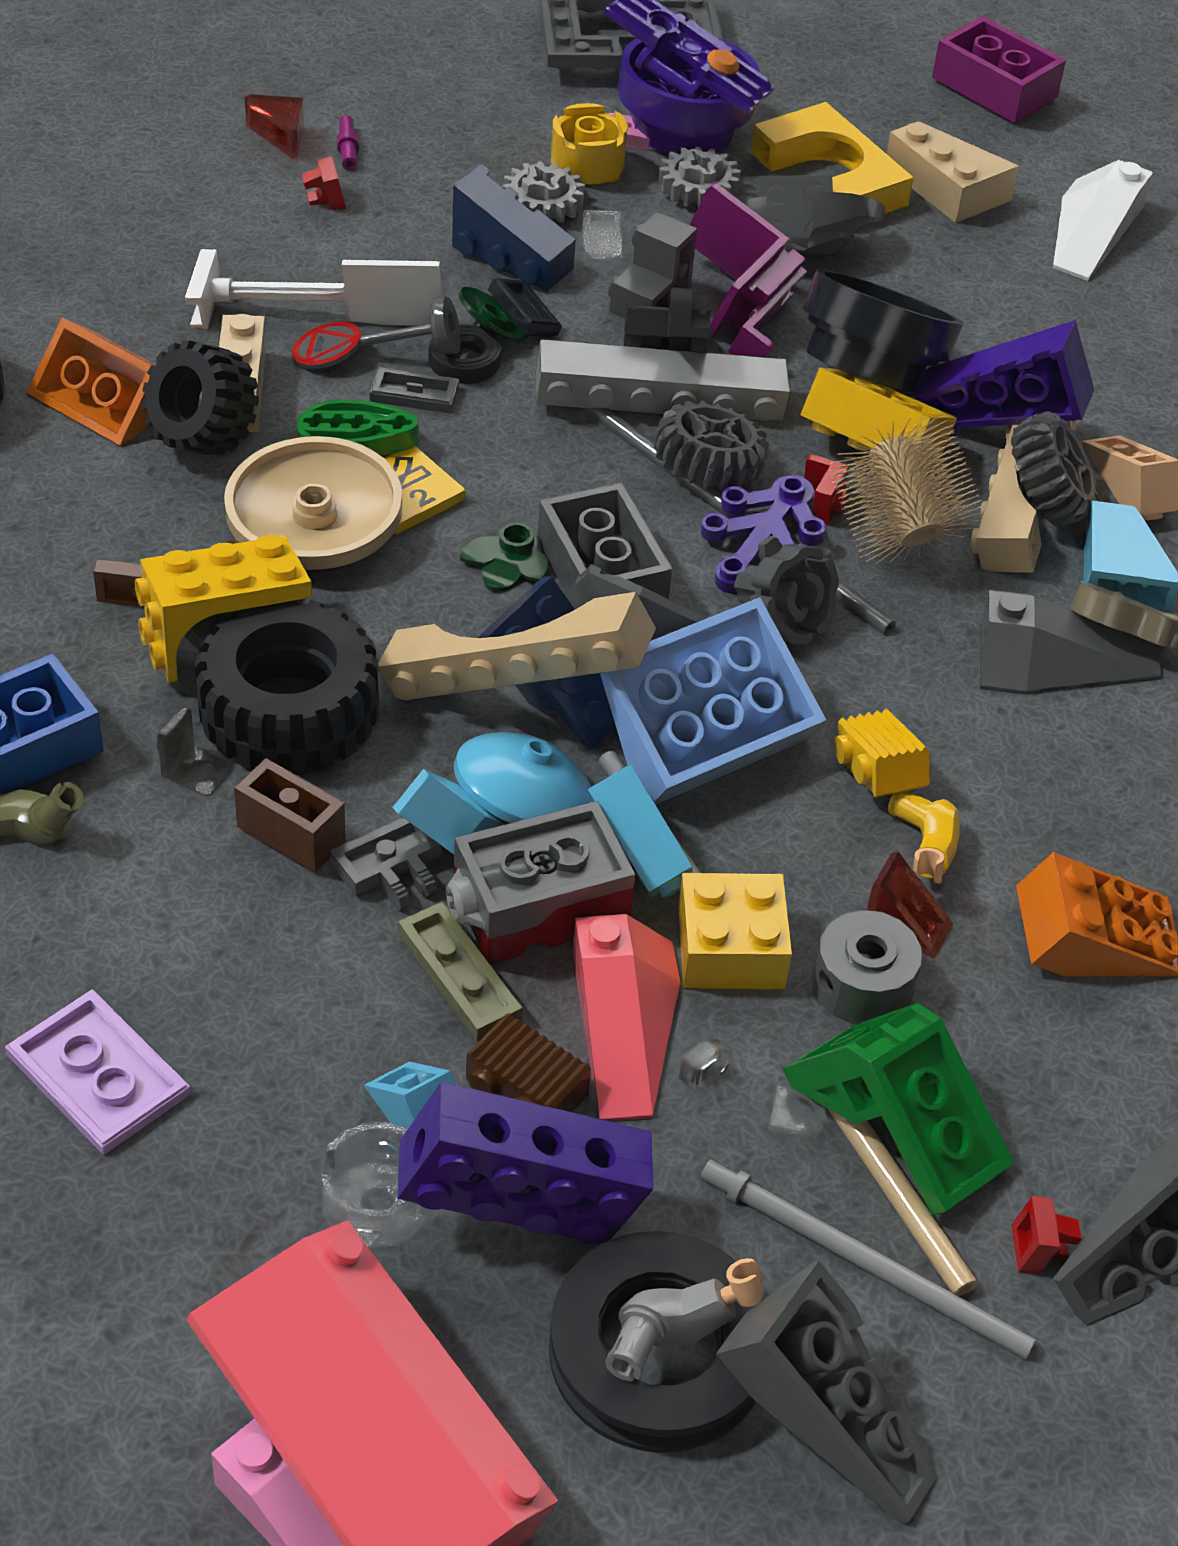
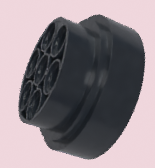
[803,269,964,392]

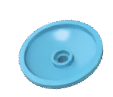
[454,732,591,823]

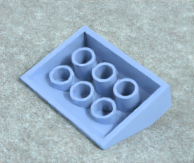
[600,597,826,805]

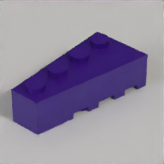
[913,320,1095,429]

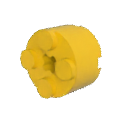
[551,103,628,184]

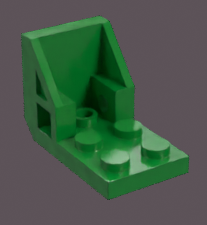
[782,1003,1014,1215]

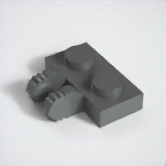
[330,817,442,912]

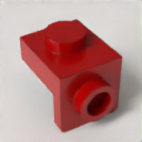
[804,454,850,526]

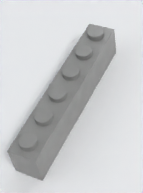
[536,340,790,421]

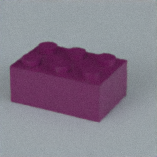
[932,16,1066,123]

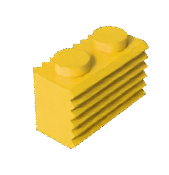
[833,709,930,797]

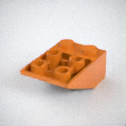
[1016,852,1178,977]

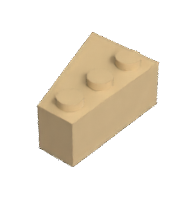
[887,121,1019,223]

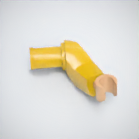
[888,790,960,884]

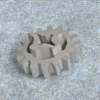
[658,146,741,207]
[502,161,585,223]

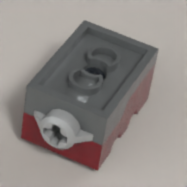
[446,801,635,964]

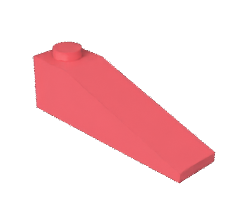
[572,914,681,1122]

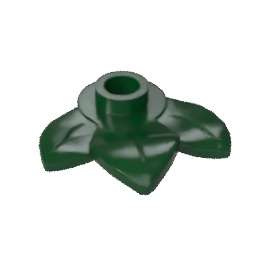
[460,522,548,591]

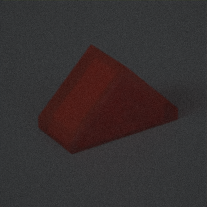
[245,94,304,159]
[867,851,953,958]

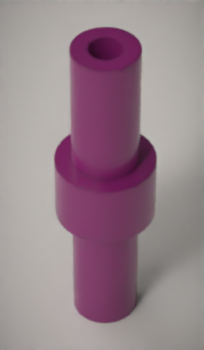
[336,115,359,170]

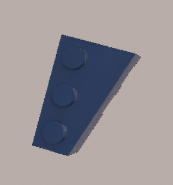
[452,164,576,291]

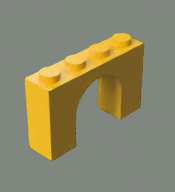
[751,102,913,214]

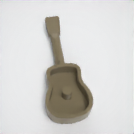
[1069,581,1178,649]

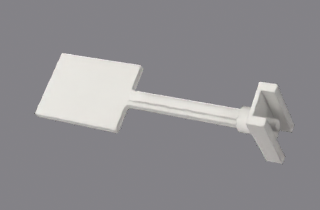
[185,249,444,329]

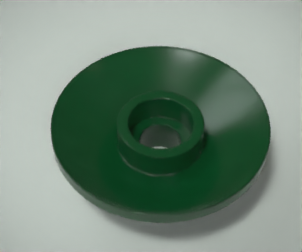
[458,287,528,340]

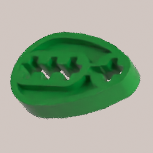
[296,399,420,456]

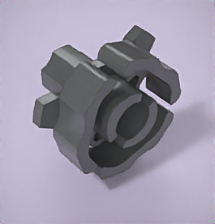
[734,536,839,645]

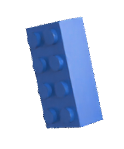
[0,653,104,795]

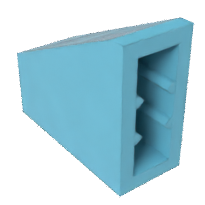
[1084,500,1178,612]
[588,764,693,899]

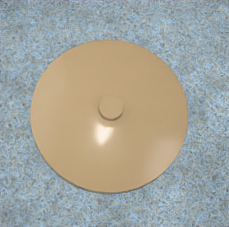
[224,436,403,570]

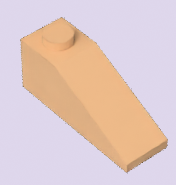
[1083,435,1178,520]

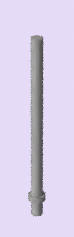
[700,1160,1037,1360]

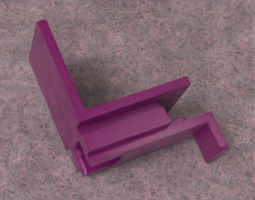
[690,183,807,358]

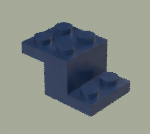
[479,576,616,748]

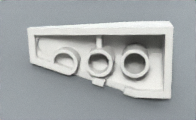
[1053,160,1153,281]

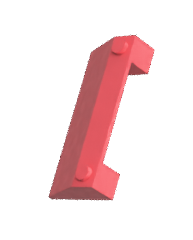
[186,1220,559,1546]

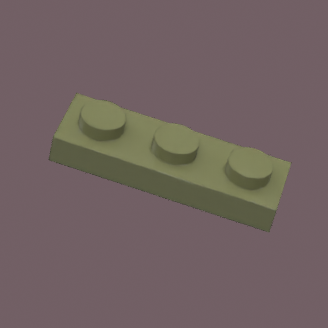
[398,902,522,1041]

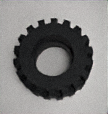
[142,340,259,455]

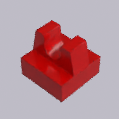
[301,156,346,210]
[1011,1196,1082,1273]

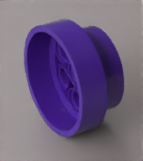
[617,38,760,155]

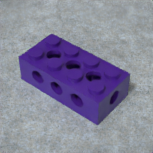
[397,1081,654,1245]

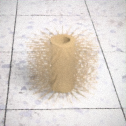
[829,416,984,564]

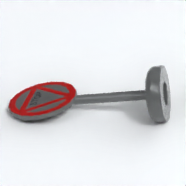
[292,297,461,369]

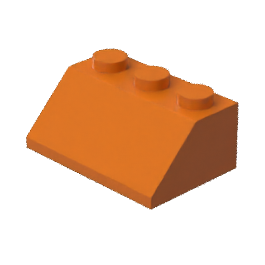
[26,318,156,446]

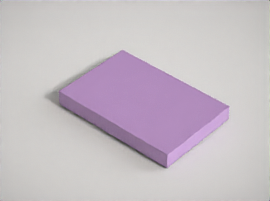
[5,989,191,1156]

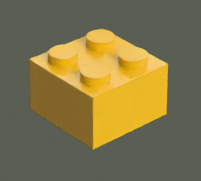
[678,873,792,989]

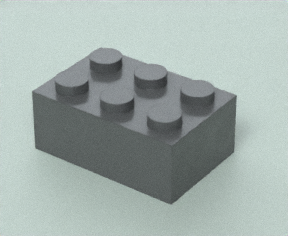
[538,482,672,609]

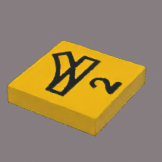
[384,446,466,535]

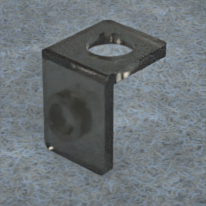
[157,706,233,796]

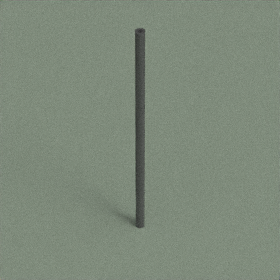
[582,407,896,635]

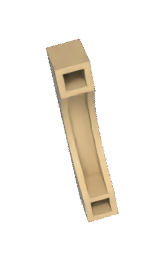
[971,420,1078,573]
[378,592,656,700]

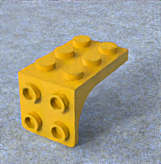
[135,535,312,683]

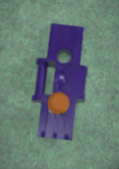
[603,0,775,114]

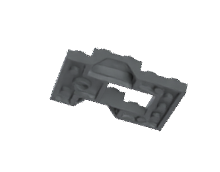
[539,0,722,80]

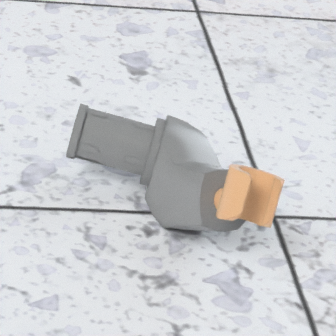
[605,1258,764,1382]

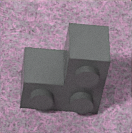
[608,211,697,319]

